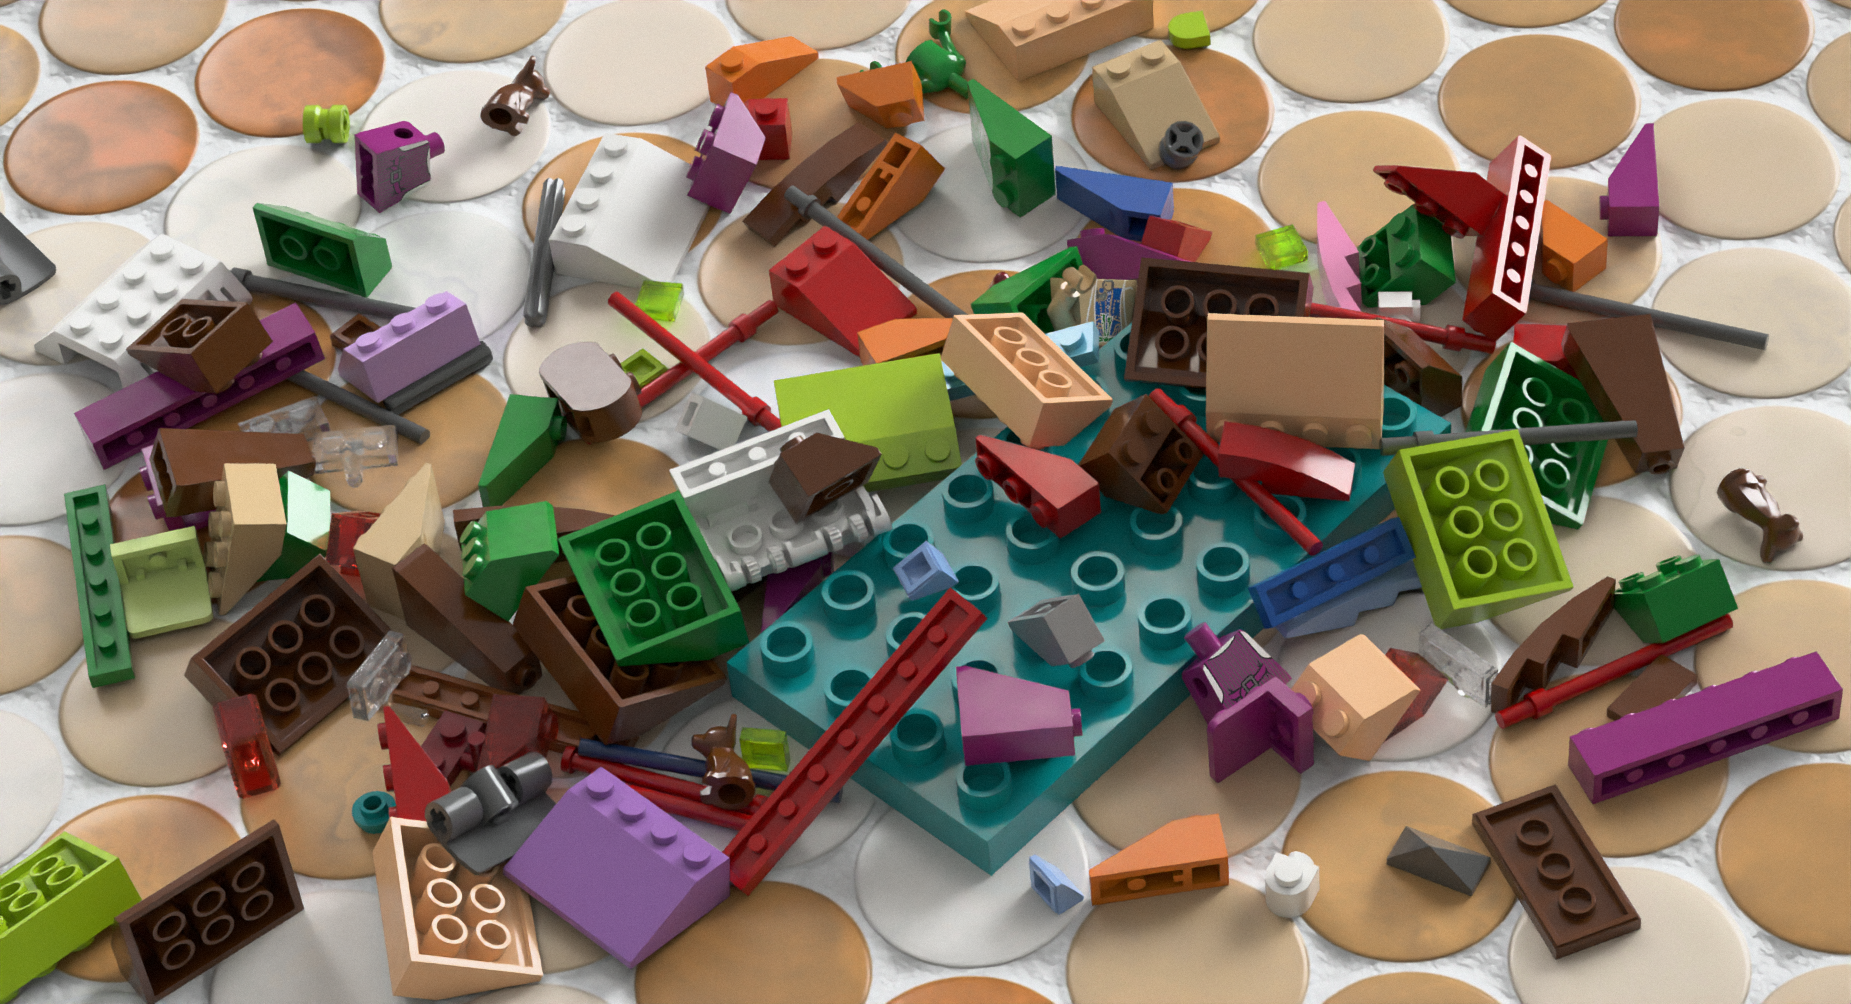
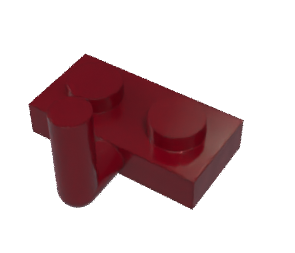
[421,710,492,788]

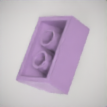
[338,291,481,403]

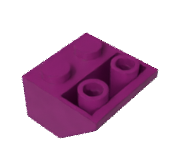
[686,92,766,214]

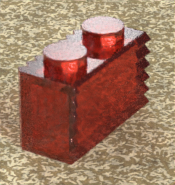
[213,694,281,799]

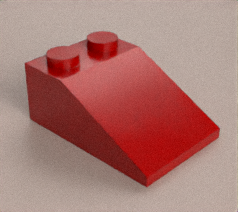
[769,226,917,358]

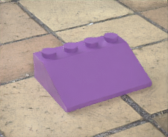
[503,767,730,969]

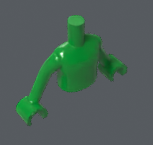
[859,9,968,99]

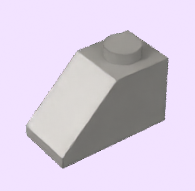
[1007,594,1105,668]

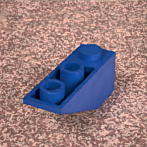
[1055,166,1174,242]

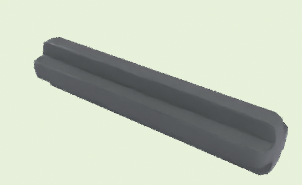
[383,341,493,415]

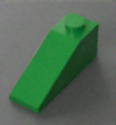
[478,394,567,507]

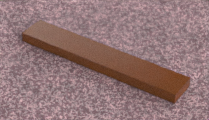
[382,662,639,764]

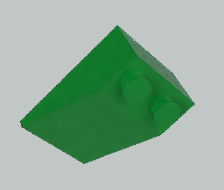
[967,79,1056,218]
[970,246,1083,334]

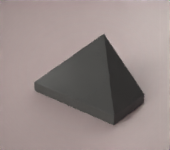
[1387,826,1491,896]

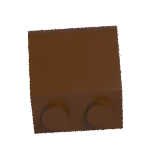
[768,432,882,524]

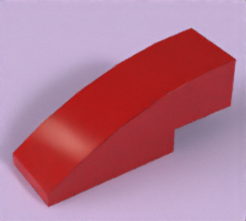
[1218,421,1355,501]

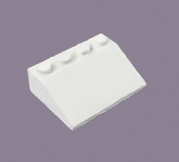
[549,133,710,293]

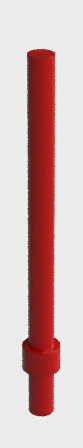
[608,291,781,432]
[586,300,779,445]
[1310,302,1496,354]
[1149,388,1323,556]
[1495,614,1733,729]

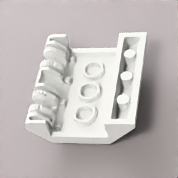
[34,233,252,388]
[669,409,892,592]

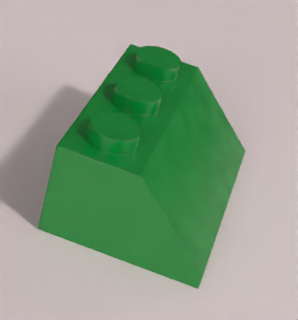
[253,203,392,298]
[460,501,559,622]

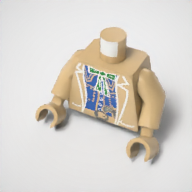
[1047,265,1137,349]

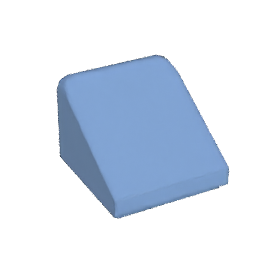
[893,541,959,601]
[1029,854,1084,915]

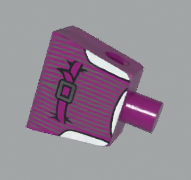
[354,121,445,213]
[1182,622,1292,725]

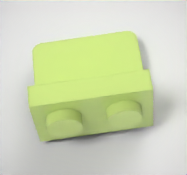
[110,526,214,639]

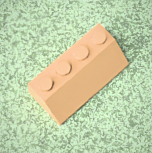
[941,313,1113,450]

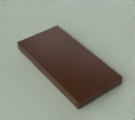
[1472,784,1641,960]

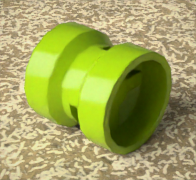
[303,105,350,143]

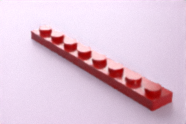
[722,587,987,896]

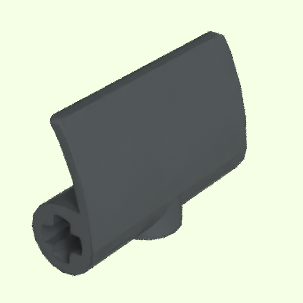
[0,212,56,305]
[425,751,556,875]

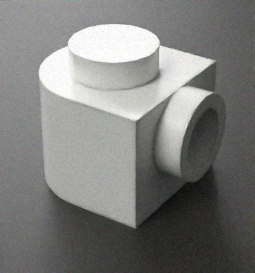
[1378,291,1421,323]
[1265,851,1320,918]

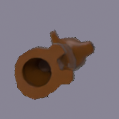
[480,55,550,136]
[1717,468,1803,563]
[691,714,756,810]

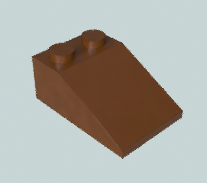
[126,299,273,394]

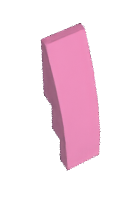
[1317,201,1361,312]

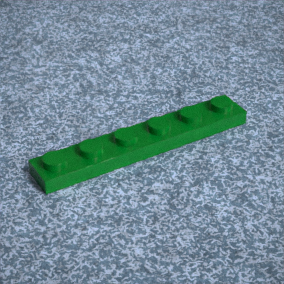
[64,484,135,688]

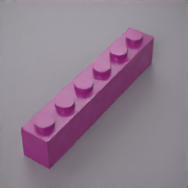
[74,303,325,470]
[1568,651,1843,805]

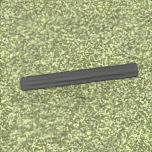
[523,178,566,327]

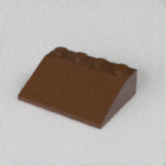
[1124,257,1314,389]
[184,554,408,756]
[512,575,727,745]
[111,819,304,1004]

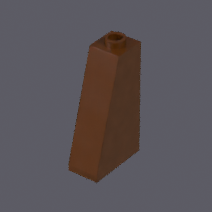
[1561,314,1685,474]
[149,428,316,517]
[392,543,543,695]

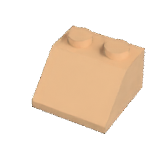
[1291,634,1421,761]

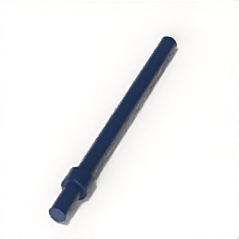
[578,738,843,803]

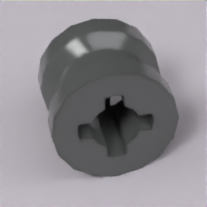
[1158,121,1204,169]

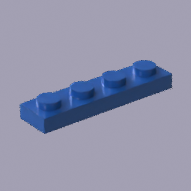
[1248,517,1416,629]

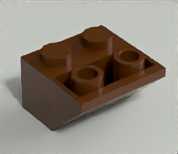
[1372,317,1462,417]
[1078,394,1203,515]

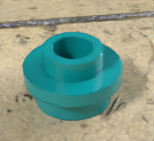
[352,791,396,834]

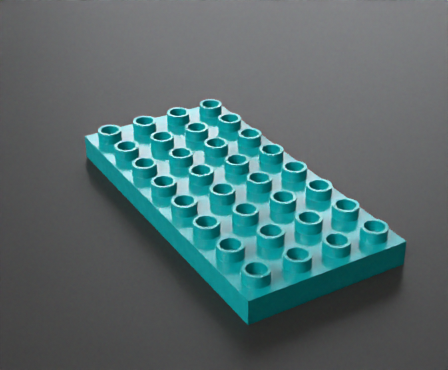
[726,322,1451,876]

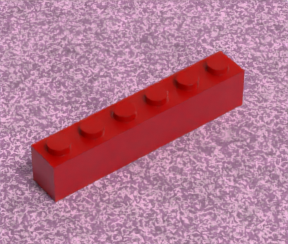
[1462,135,1551,342]

